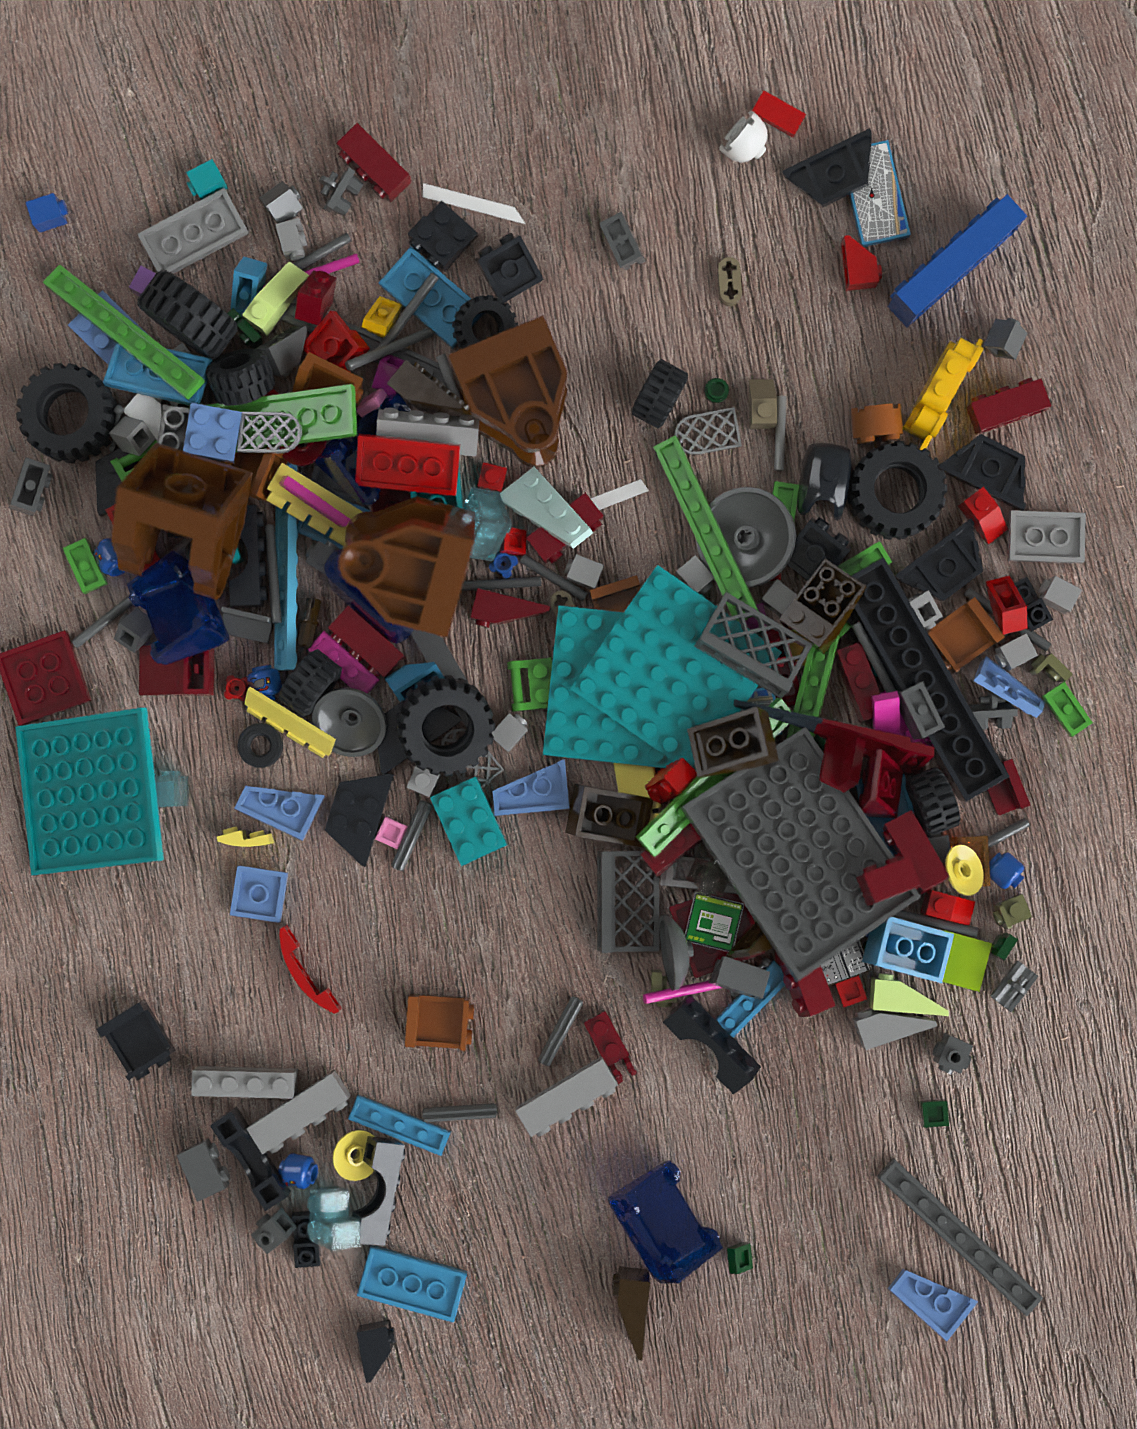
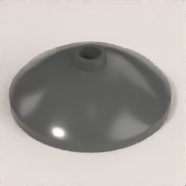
[312,687,387,757]
[659,914,693,991]

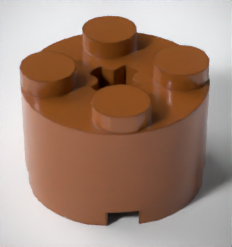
[851,403,903,444]

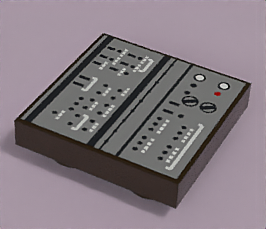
[821,939,872,986]

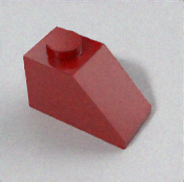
[841,235,882,291]
[958,486,1008,545]
[986,575,1027,635]
[920,889,975,926]

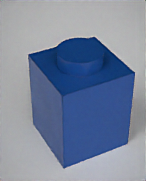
[25,193,68,233]

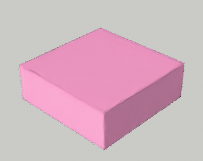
[356,388,387,417]
[375,816,408,849]

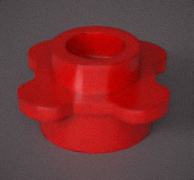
[224,675,249,701]

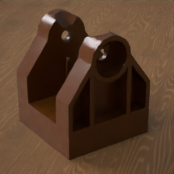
[448,315,568,468]
[111,443,253,600]
[339,496,475,638]

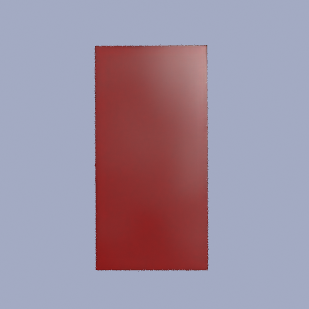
[752,90,806,138]

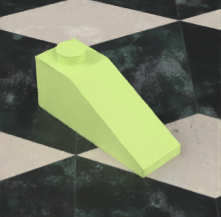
[242,262,309,336]
[869,973,949,1016]

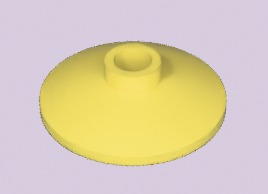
[945,845,984,895]
[332,1130,375,1181]

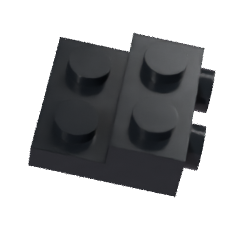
[408,200,478,272]
[475,233,544,303]
[787,517,852,580]

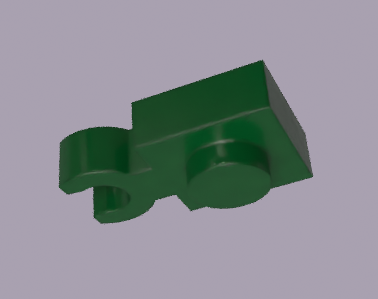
[227,308,263,349]

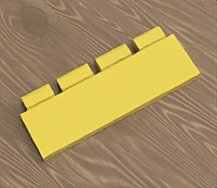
[266,463,363,546]
[244,687,336,758]
[613,763,662,823]

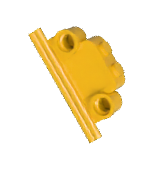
[903,337,984,450]

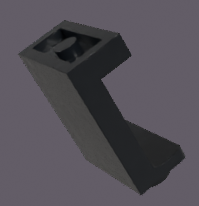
[96,1000,176,1081]

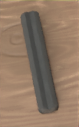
[391,800,432,871]
[538,996,583,1066]
[422,1103,497,1122]

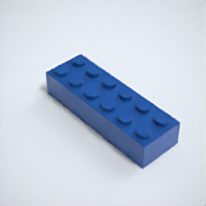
[887,194,1027,328]

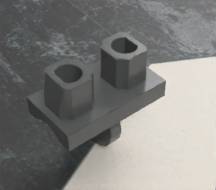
[319,167,363,216]
[968,690,1018,730]
[990,960,1039,1012]

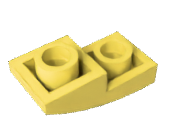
[217,827,274,847]

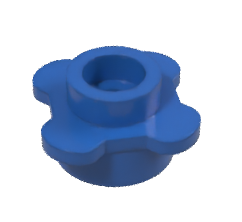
[489,550,518,578]

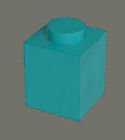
[186,159,228,200]

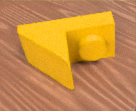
[362,296,402,338]

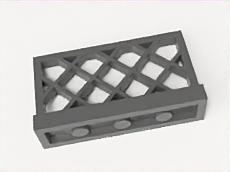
[694,592,813,698]
[597,851,659,953]

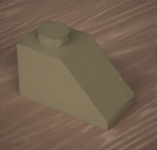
[748,379,777,429]

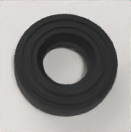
[238,723,283,768]

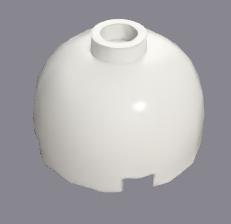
[719,111,767,163]

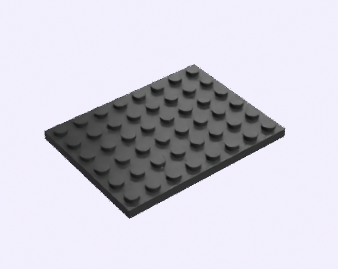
[681,727,921,981]

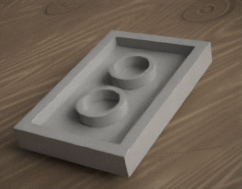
[1008,510,1086,564]

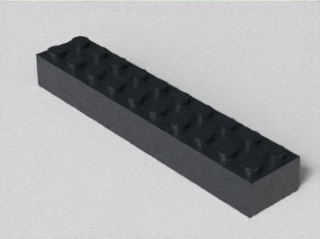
[851,557,1010,802]

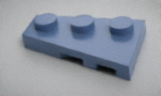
[973,656,1045,718]
[492,759,569,816]
[234,786,325,841]
[887,1269,978,1341]

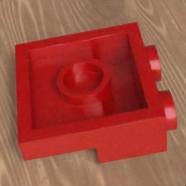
[303,311,370,372]

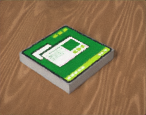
[684,891,744,952]

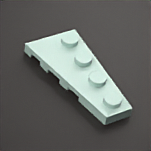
[496,467,593,548]

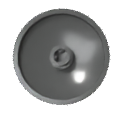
[696,487,796,587]

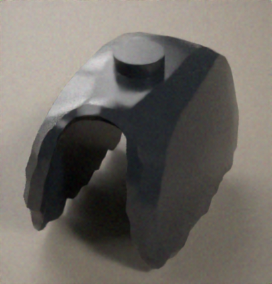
[797,443,852,521]

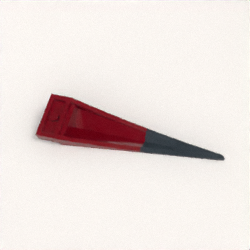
[733,699,934,776]

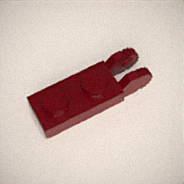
[583,1010,637,1084]

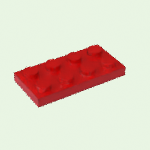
[355,434,461,496]

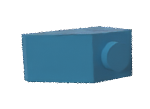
[230,256,267,317]
[384,662,444,702]

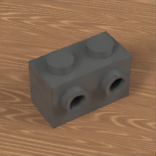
[9,457,52,516]
[176,1138,230,1202]

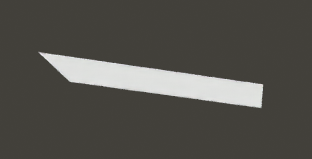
[423,183,525,224]
[591,479,649,510]

